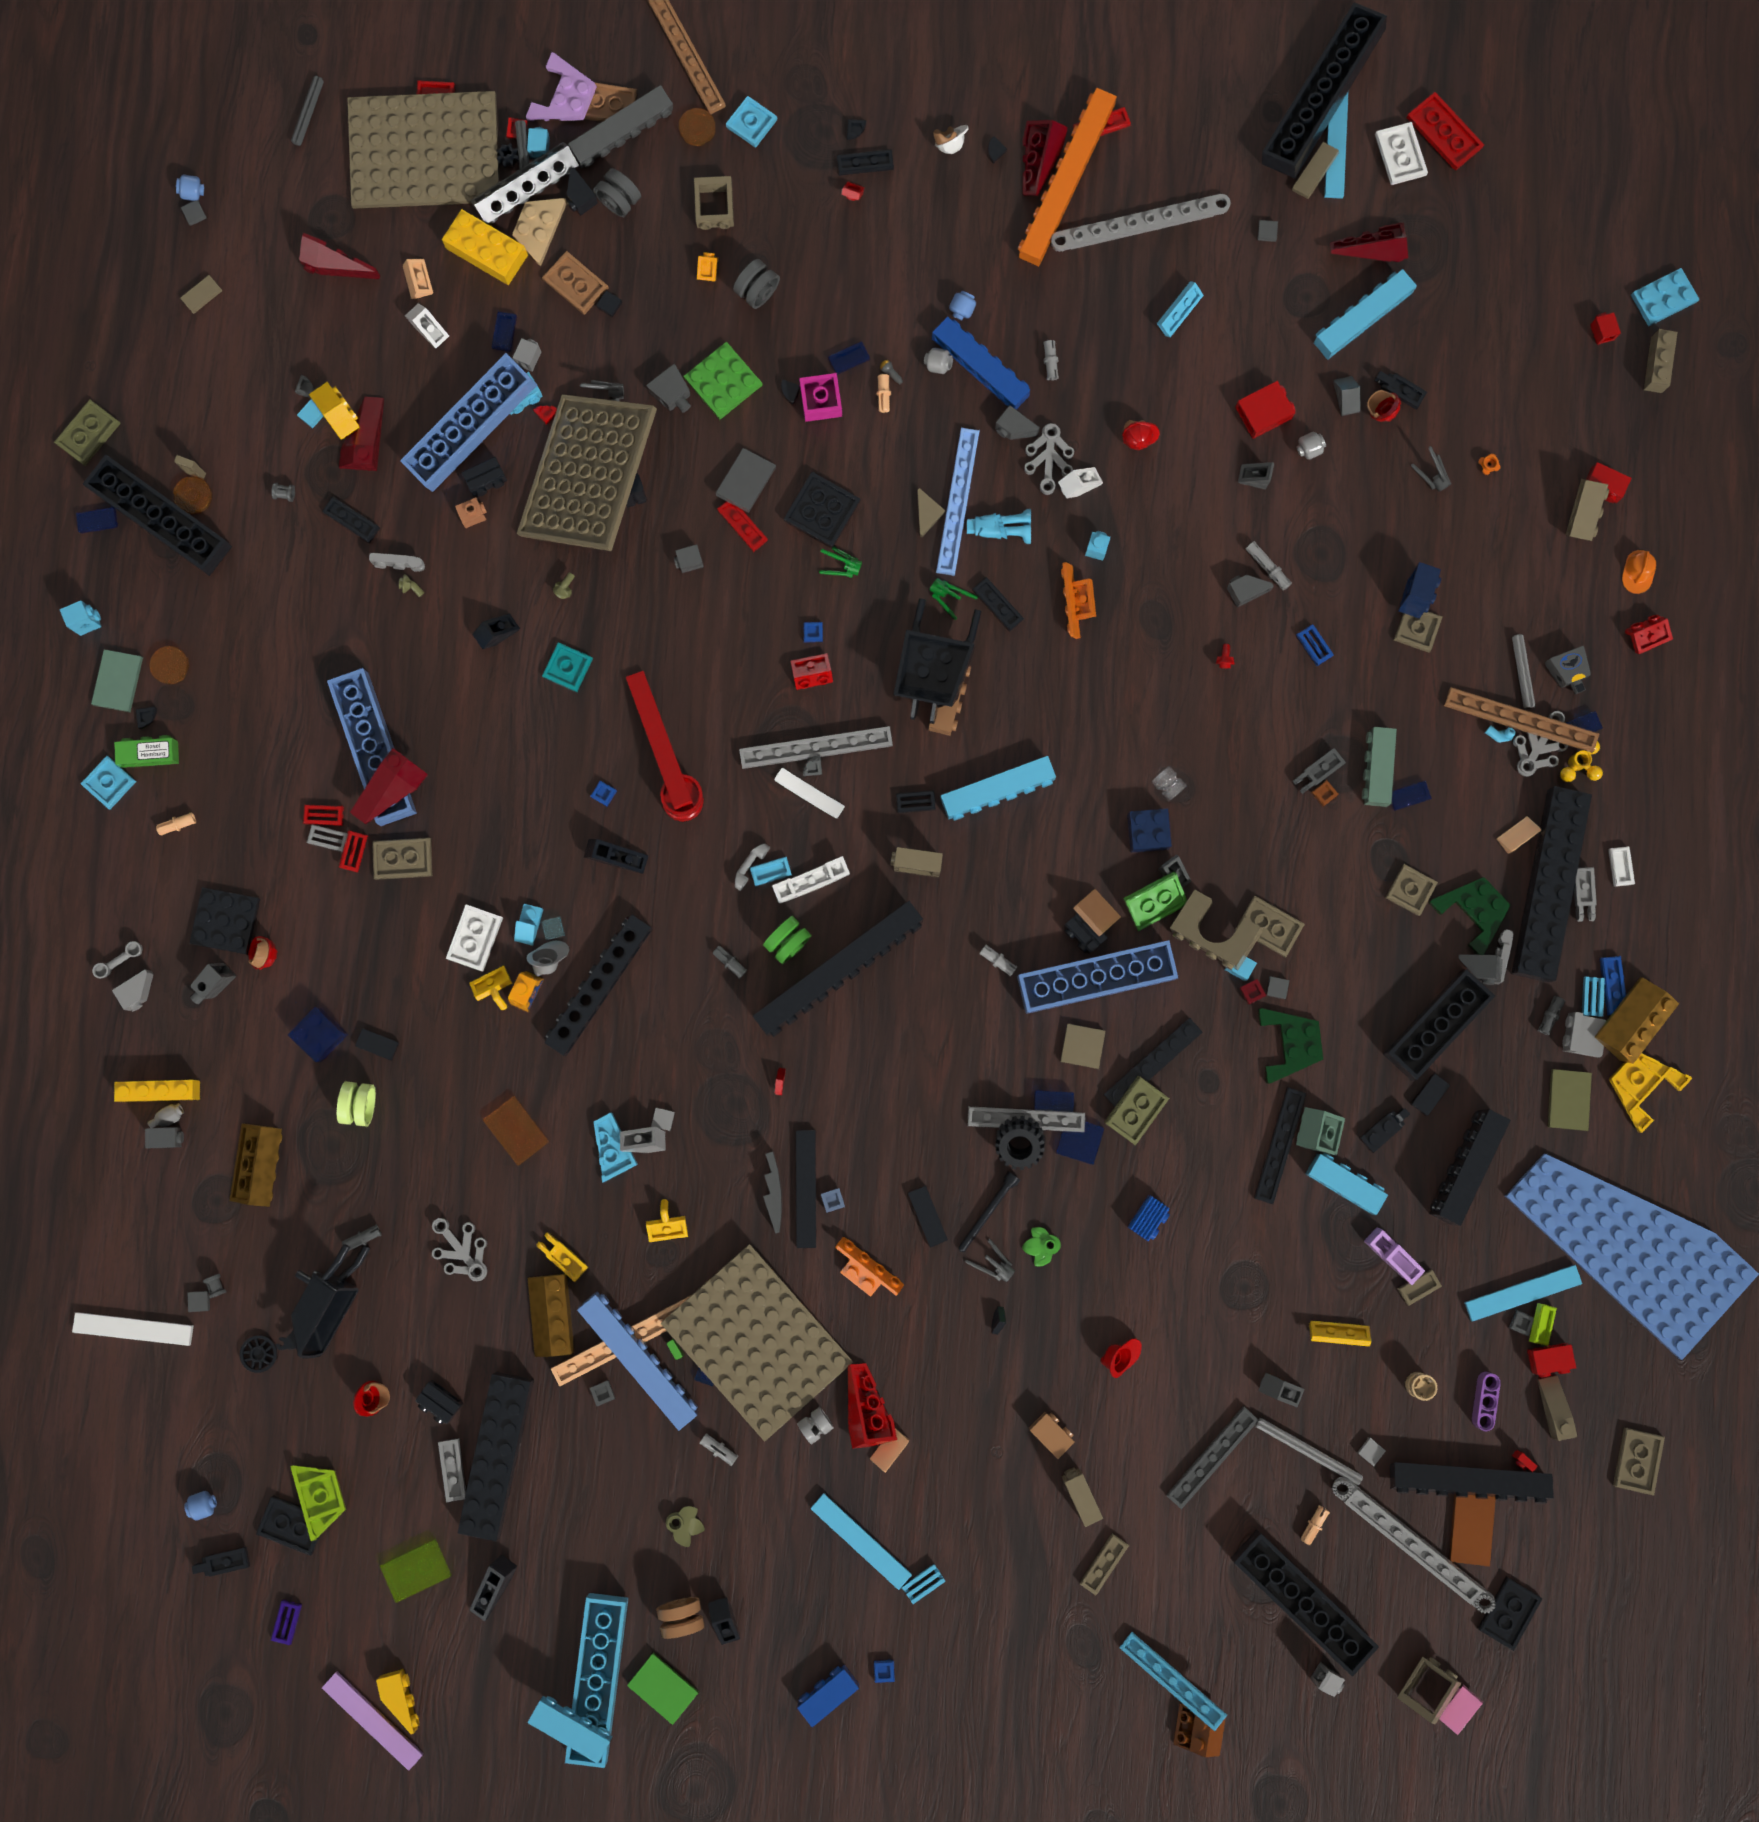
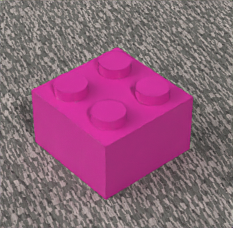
[799,373,842,422]

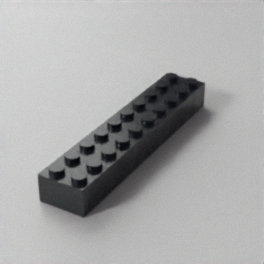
[1262,2,1387,179]
[1511,786,1592,983]
[753,901,923,1037]

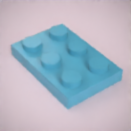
[1631,268,1700,327]

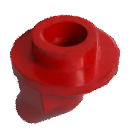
[1216,644,1235,669]

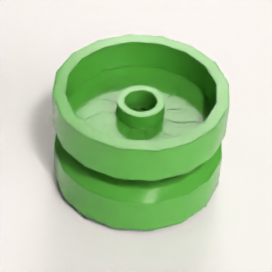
[763,916,812,965]

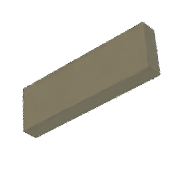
[1292,142,1339,199]
[1079,1533,1129,1596]

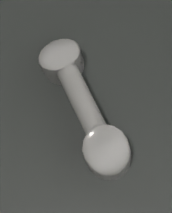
[735,844,770,891]
[92,941,143,979]

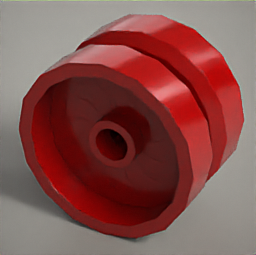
[660,774,704,822]

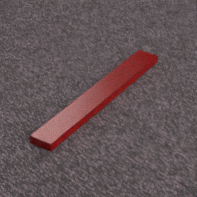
[626,671,693,810]

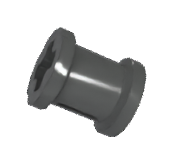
[272,482,295,502]
[203,1274,226,1299]

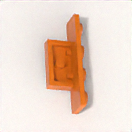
[1061,562,1096,639]
[835,1237,904,1297]

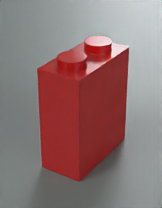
[1235,381,1295,439]

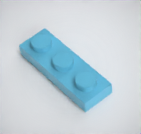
[1157,281,1204,337]

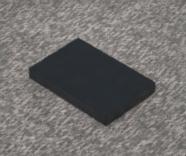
[256,1495,320,1556]
[1477,1577,1543,1651]

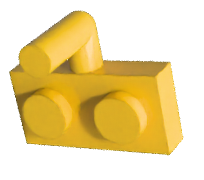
[469,966,512,1010]
[646,1199,688,1242]

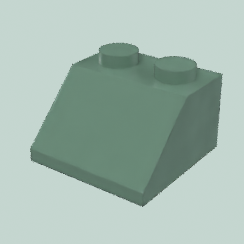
[1296,1107,1345,1156]

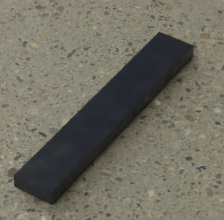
[1254,1087,1306,1204]
[796,1130,816,1248]

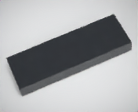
[837,149,894,176]
[322,497,380,544]
[972,577,1024,632]
[908,1186,948,1248]

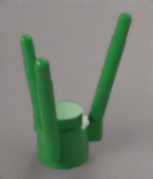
[819,547,862,578]
[930,578,978,620]

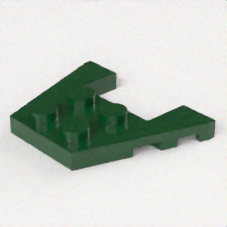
[1428,877,1511,955]
[1258,1008,1323,1084]

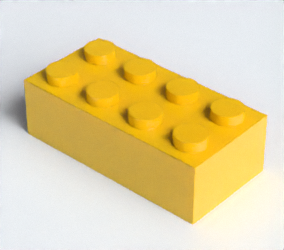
[442,209,528,286]

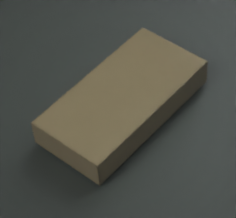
[180,275,222,314]
[174,455,206,479]
[1397,1269,1442,1306]

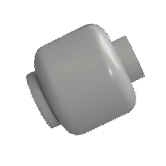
[924,348,953,374]
[1296,431,1326,460]

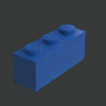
[797,1665,859,1727]

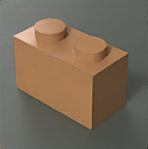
[1029,1412,1074,1459]

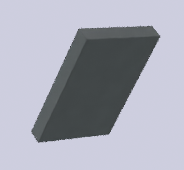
[716,448,776,513]

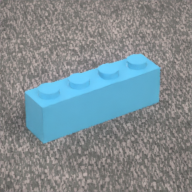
[1305,1153,1388,1215]
[528,1696,613,1764]

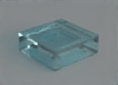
[541,917,565,940]

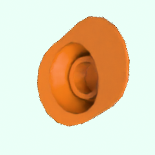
[1622,550,1656,594]

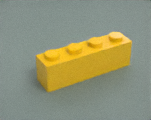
[114,1080,200,1102]

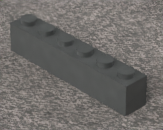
[568,85,673,168]

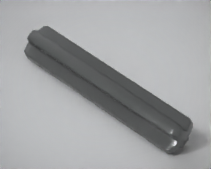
[515,120,530,169]

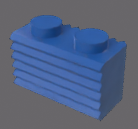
[1127,1195,1170,1241]

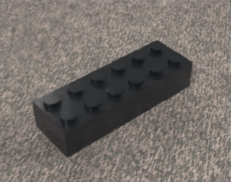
[1383,969,1495,1081]
[1430,1109,1511,1226]

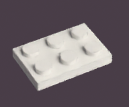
[1375,122,1428,185]
[446,905,503,972]

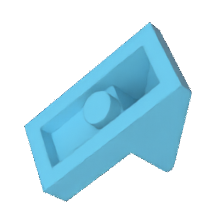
[514,904,544,946]

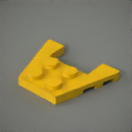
[1609,1053,1692,1133]

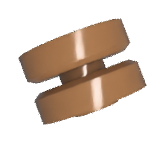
[656,1597,705,1639]

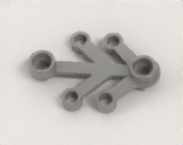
[1024,423,1074,495]
[1513,711,1568,777]
[432,1218,487,1281]

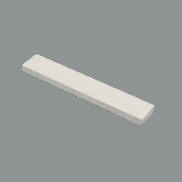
[72,1312,194,1346]

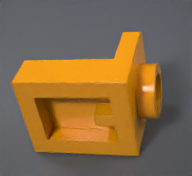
[697,252,719,281]

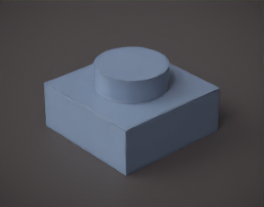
[821,1188,845,1213]

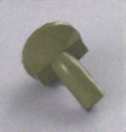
[553,572,575,599]
[399,574,425,597]

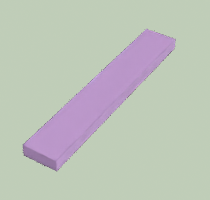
[322,1671,424,1771]

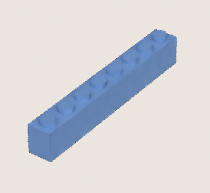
[577,1292,698,1431]

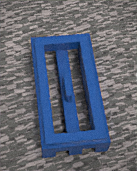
[1296,624,1334,666]

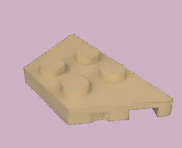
[512,198,567,266]

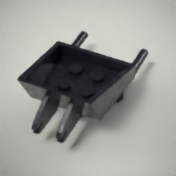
[894,598,982,724]

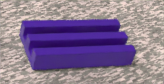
[271,1599,302,1645]

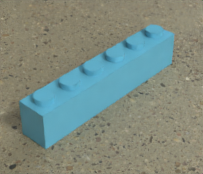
[1314,269,1417,360]
[940,756,1056,821]

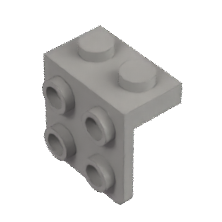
[1563,1012,1606,1058]

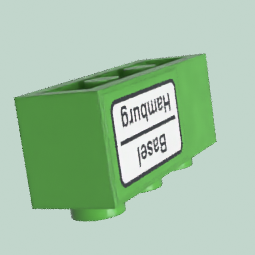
[114,735,179,768]

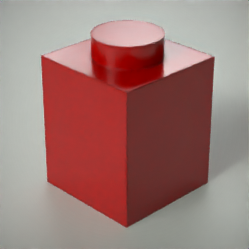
[1590,312,1621,345]

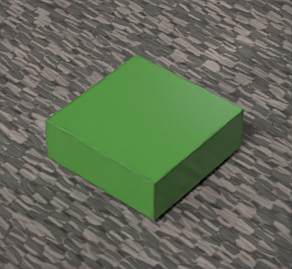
[667,1338,684,1360]

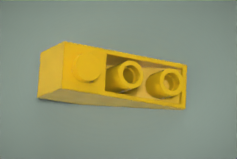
[376,1669,419,1734]

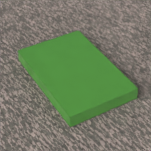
[1124,872,1187,931]
[627,1652,699,1725]

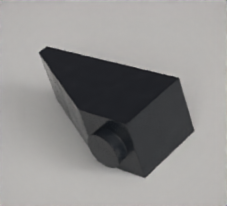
[584,839,648,874]
[469,1555,517,1621]

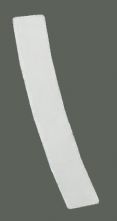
[774,768,845,818]

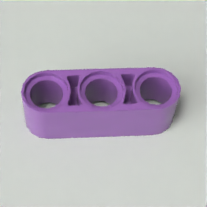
[1472,1372,1500,1431]

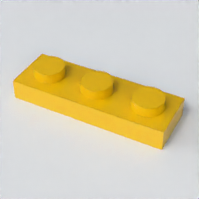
[1309,1321,1371,1346]

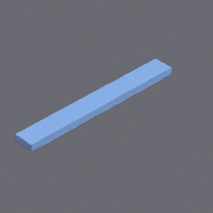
[936,427,980,576]

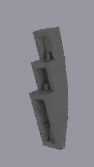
[763,1151,782,1234]

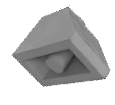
[112,969,154,1012]
[620,1127,666,1153]
[1310,1662,1345,1697]

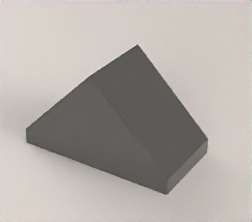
[1333,376,1360,416]
[1238,462,1274,490]
[1158,854,1191,888]

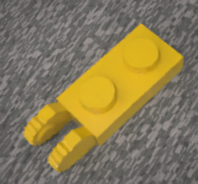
[536,1232,588,1282]

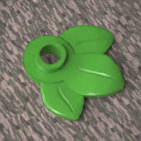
[1022,1227,1061,1266]

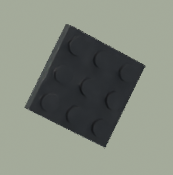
[784,472,861,548]
[189,887,260,955]

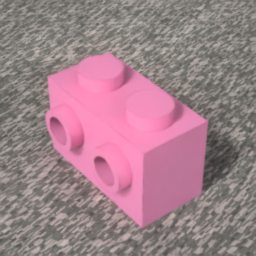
[1440,1685,1483,1735]

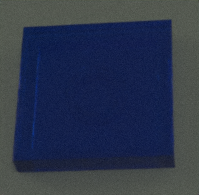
[1056,1122,1104,1165]

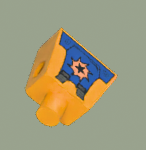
[508,971,544,1012]

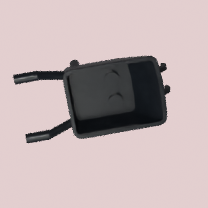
[276,1244,371,1359]

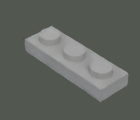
[438,1438,466,1502]

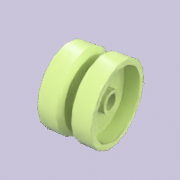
[337,1081,376,1127]

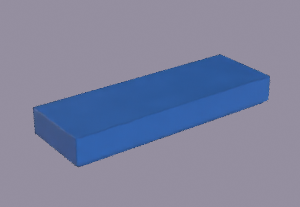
[1600,956,1626,1016]

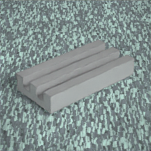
[307,825,347,852]

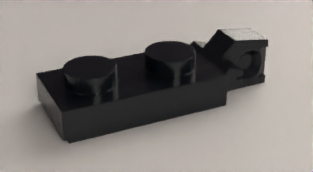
[1374,371,1427,410]
[1360,1108,1410,1153]
[191,1546,250,1577]

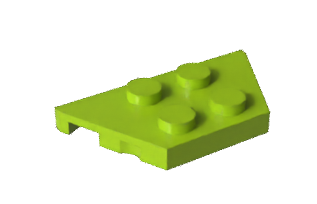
[290,1465,346,1541]

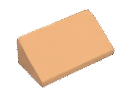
[403,259,433,299]
[1497,817,1541,854]
[870,1428,909,1473]

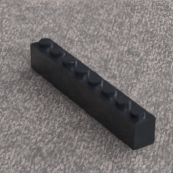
[1390,1462,1554,1504]

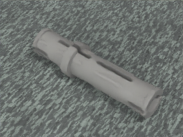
[1246,541,1292,591]

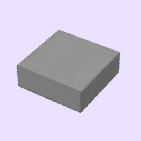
[651,1108,675,1131]
[1357,1437,1386,1466]

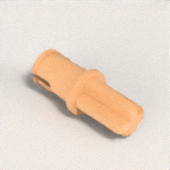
[876,374,891,413]
[156,812,196,835]
[1301,1505,1330,1545]

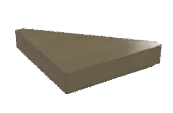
[917,488,945,537]

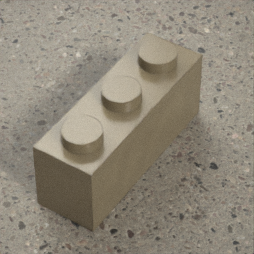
[1644,329,1678,393]
[1565,479,1609,541]

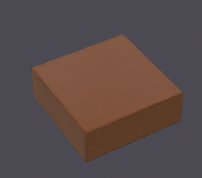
[1311,780,1339,807]

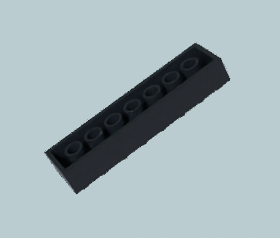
[83,455,232,576]
[457,1372,534,1541]
[1230,1529,1379,1677]

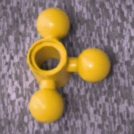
[1560,741,1603,782]

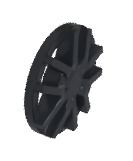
[240,1335,278,1373]

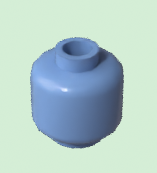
[176,174,204,201]
[949,291,977,321]
[184,1491,217,1521]

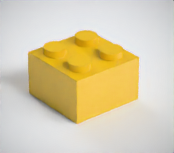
[309,382,359,440]

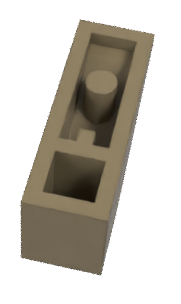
[1537,1375,1577,1441]

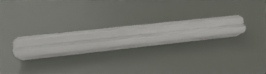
[1256,1418,1363,1485]

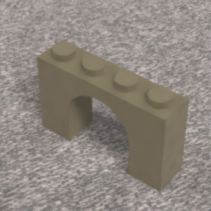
[1170,890,1262,970]

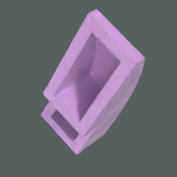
[1364,1227,1425,1285]

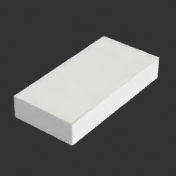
[1608,846,1635,887]

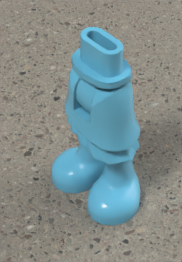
[967,509,1031,544]

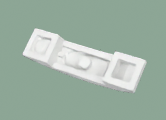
[772,856,850,903]

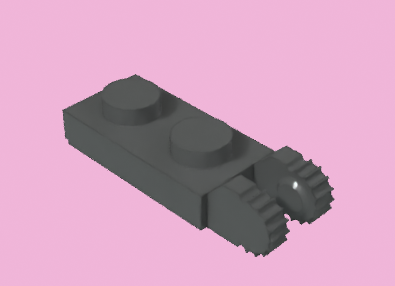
[1292,748,1346,794]

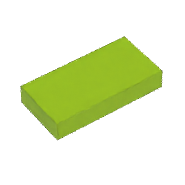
[1529,1303,1557,1346]

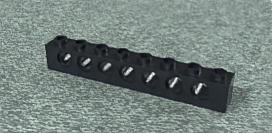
[544,915,653,1056]

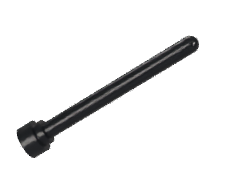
[959,1171,1020,1252]

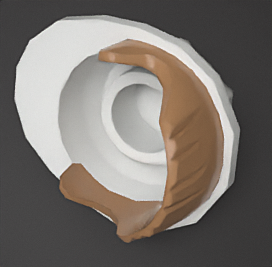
[933,125,969,154]

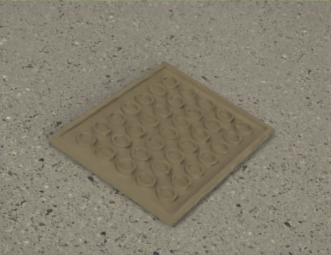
[348,91,500,209]
[517,395,657,551]
[661,1244,853,1442]

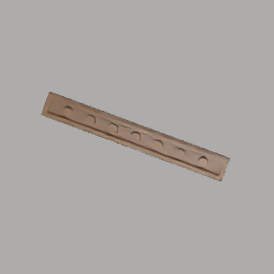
[647,0,726,115]
[1444,687,1599,753]

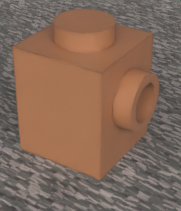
[455,498,487,528]

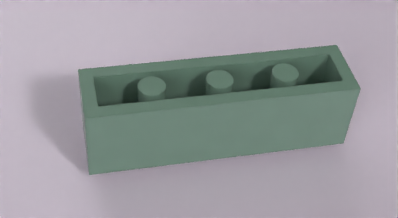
[1362,727,1397,807]

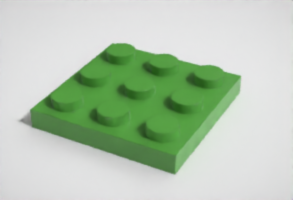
[684,342,762,420]

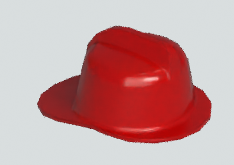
[1100,1338,1142,1378]

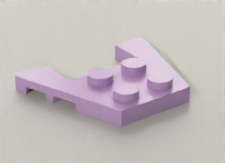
[526,52,597,121]

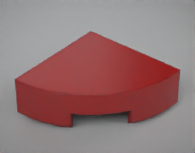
[533,406,557,425]
[774,1068,786,1095]

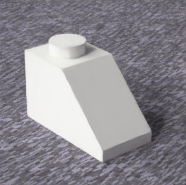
[405,303,449,348]
[1058,467,1103,498]

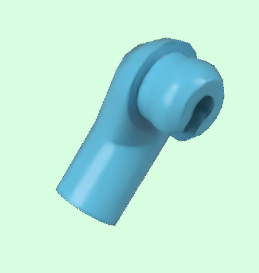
[1485,725,1515,743]

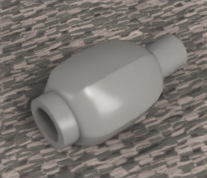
[148,1103,184,1128]

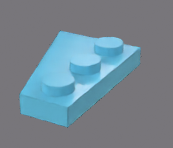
[594,1113,638,1183]

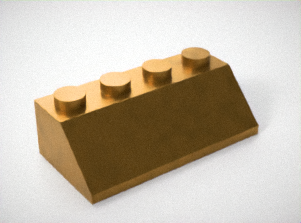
[1595,977,1679,1064]
[229,1124,282,1207]
[528,1274,574,1357]

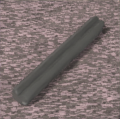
[291,76,324,146]

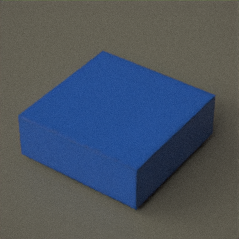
[804,622,823,642]
[590,781,617,807]
[874,1660,895,1683]

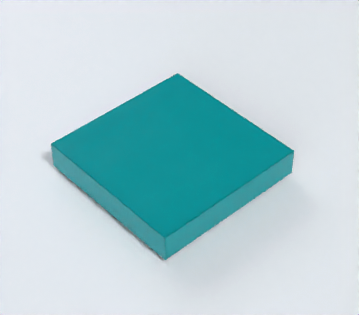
[542,642,593,692]

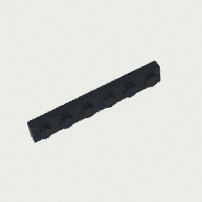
[1103,1018,1203,1107]

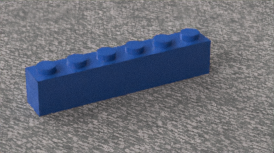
[932,316,1030,410]

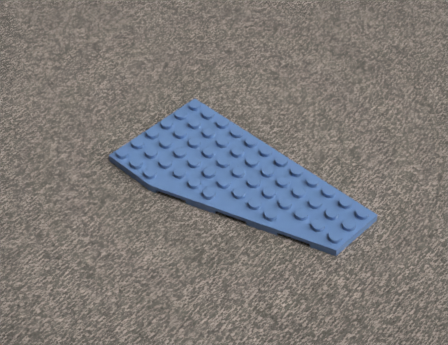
[1505,1154,1759,1360]

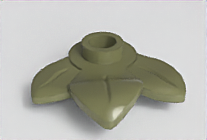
[666,1506,705,1547]

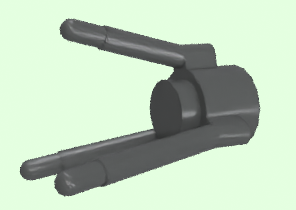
[580,380,624,401]
[1411,446,1452,492]
[965,1239,1015,1282]

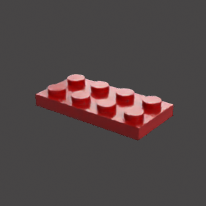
[1406,92,1484,171]

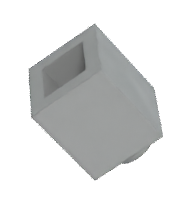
[513,338,541,372]

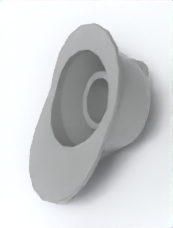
[526,941,569,976]

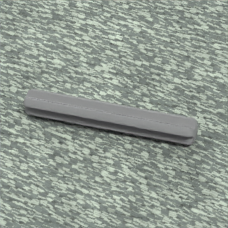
[1512,634,1535,708]

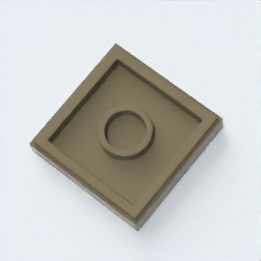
[1394,612,1442,653]
[1385,864,1438,916]
[1060,1024,1105,1069]

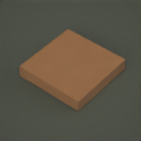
[1073,889,1121,936]

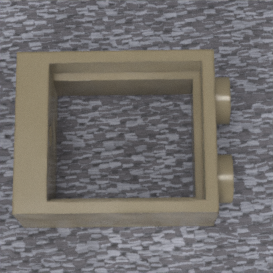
[694,176,734,230]
[891,847,943,878]
[1061,1467,1103,1527]
[1397,1657,1461,1724]

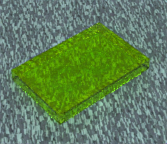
[380,1539,452,1603]

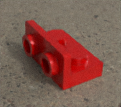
[1625,615,1673,654]
[790,653,833,690]

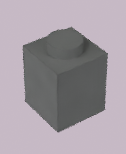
[674,545,704,573]

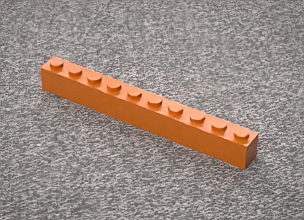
[1018,88,1117,267]

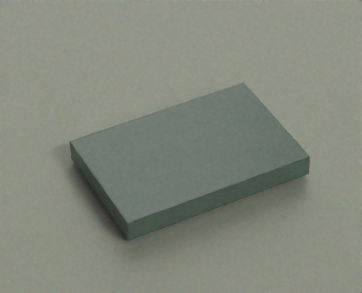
[91,650,143,712]

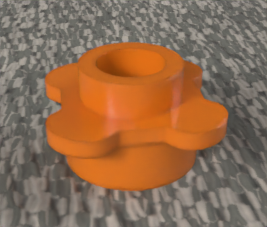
[1478,454,1500,475]

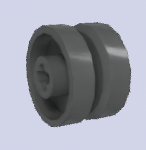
[593,168,641,218]
[733,259,780,309]

